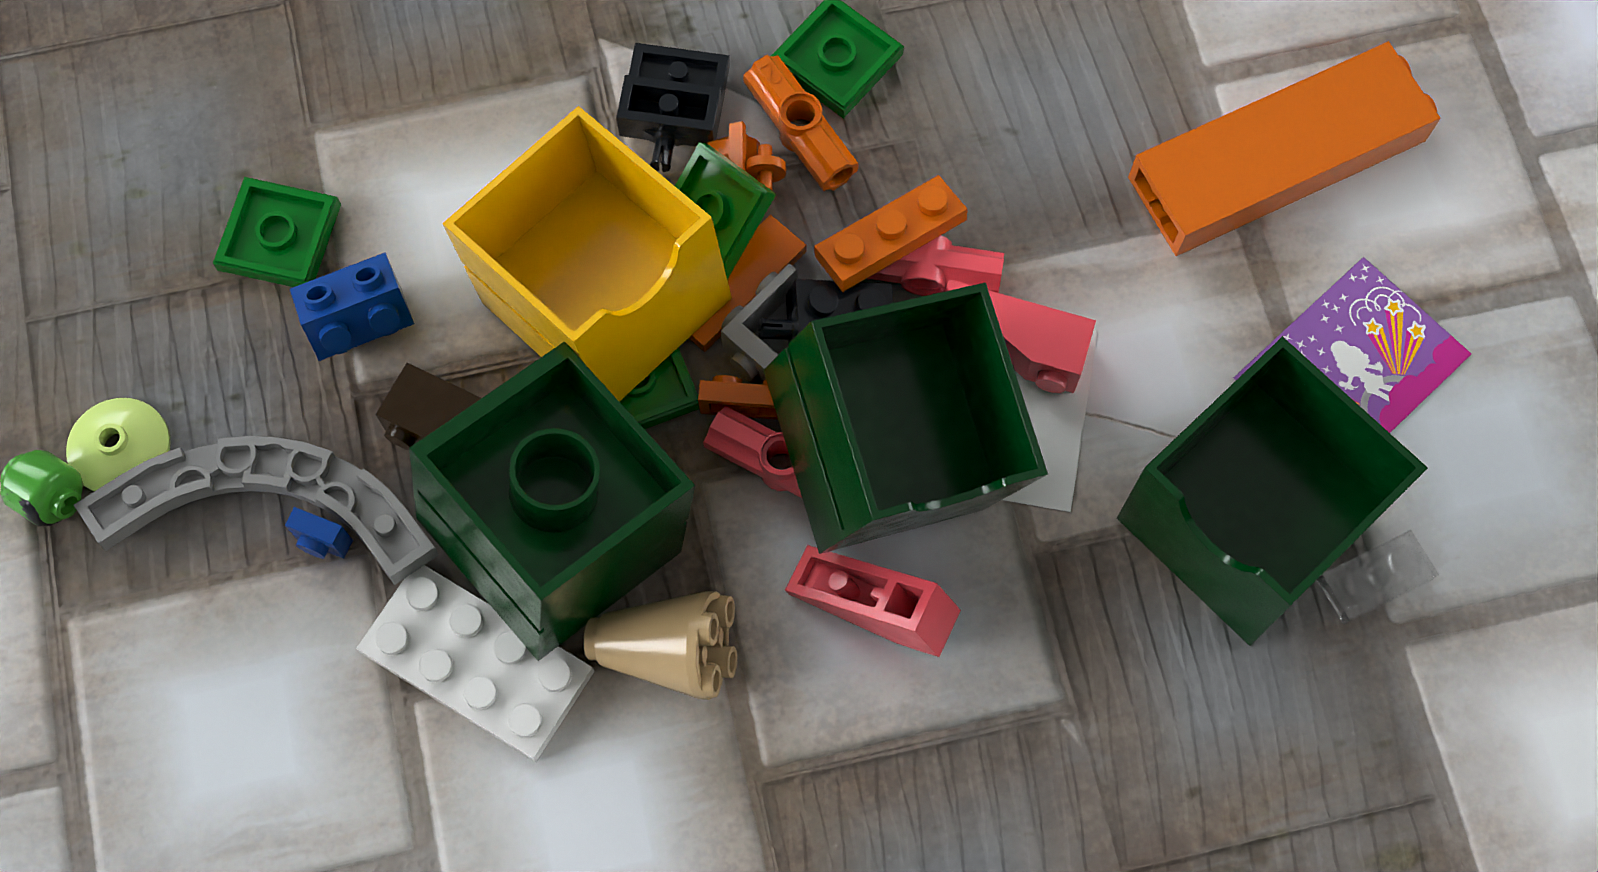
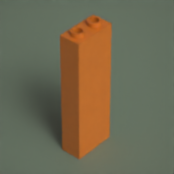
[1128,41,1441,256]

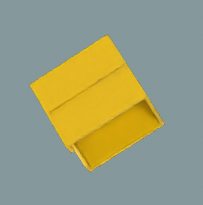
[442,106,732,402]

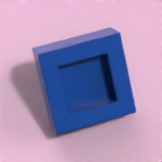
[285,507,353,559]

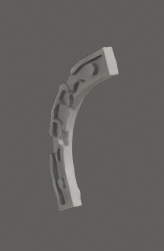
[74,436,439,585]

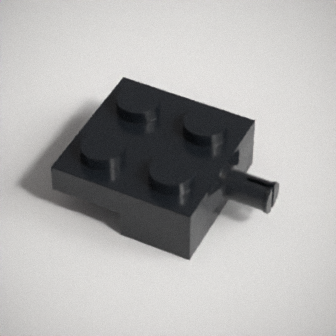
[616,43,730,172]
[758,279,894,343]

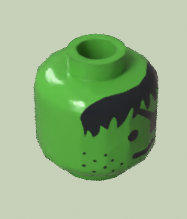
[0,450,83,526]

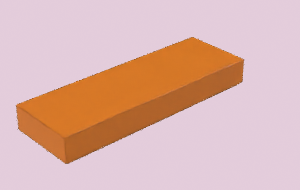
[689,214,807,352]

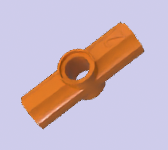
[743,54,859,191]

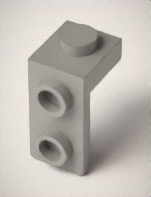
[721,264,797,385]

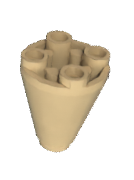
[584,591,737,700]

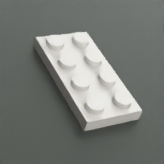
[356,565,595,762]

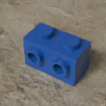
[290,252,414,361]

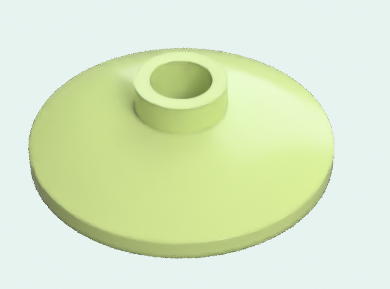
[66,398,171,492]

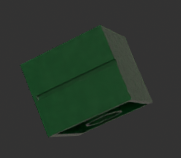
[763,283,1048,554]
[1117,336,1428,646]
[409,342,695,661]

